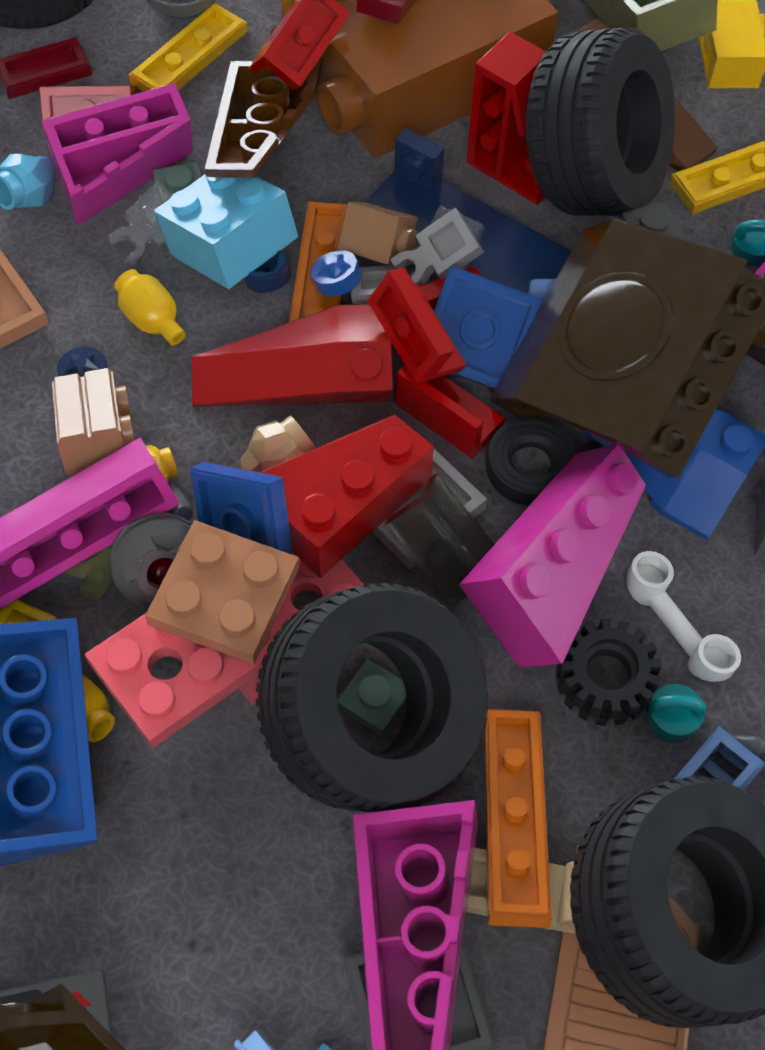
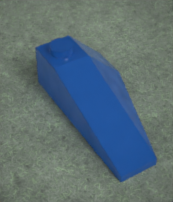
[580,409,765,540]

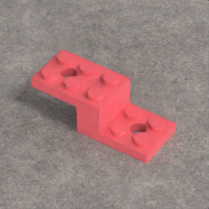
[84,554,364,749]

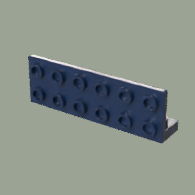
[366,127,571,294]

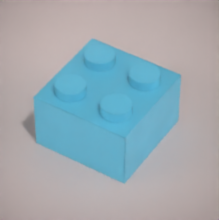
[154,175,298,290]

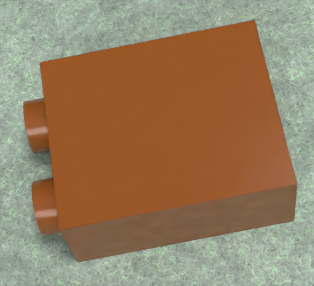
[270,0,558,159]

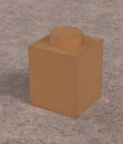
[338,202,418,265]

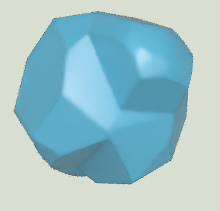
[0,154,55,210]

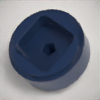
[244,250,291,293]
[57,347,108,377]

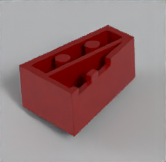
[466,31,546,206]
[260,415,434,578]

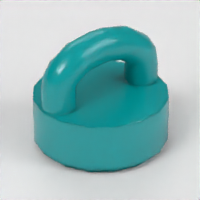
[730,220,765,266]
[646,684,707,742]

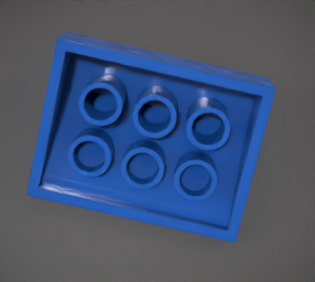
[0,618,97,866]

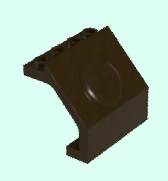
[490,218,765,478]

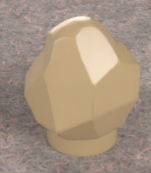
[240,415,315,473]

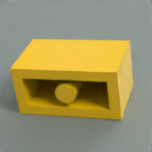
[698,0,765,88]

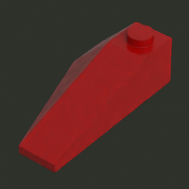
[192,305,393,407]

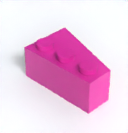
[42,83,193,226]

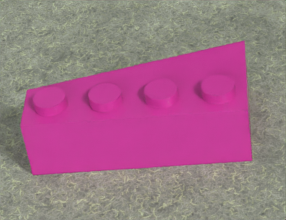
[459,444,646,667]
[353,800,478,1050]

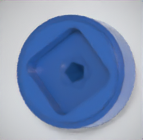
[311,251,362,296]

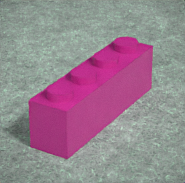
[0,437,180,609]

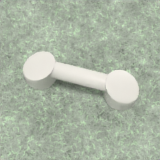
[626,551,741,682]

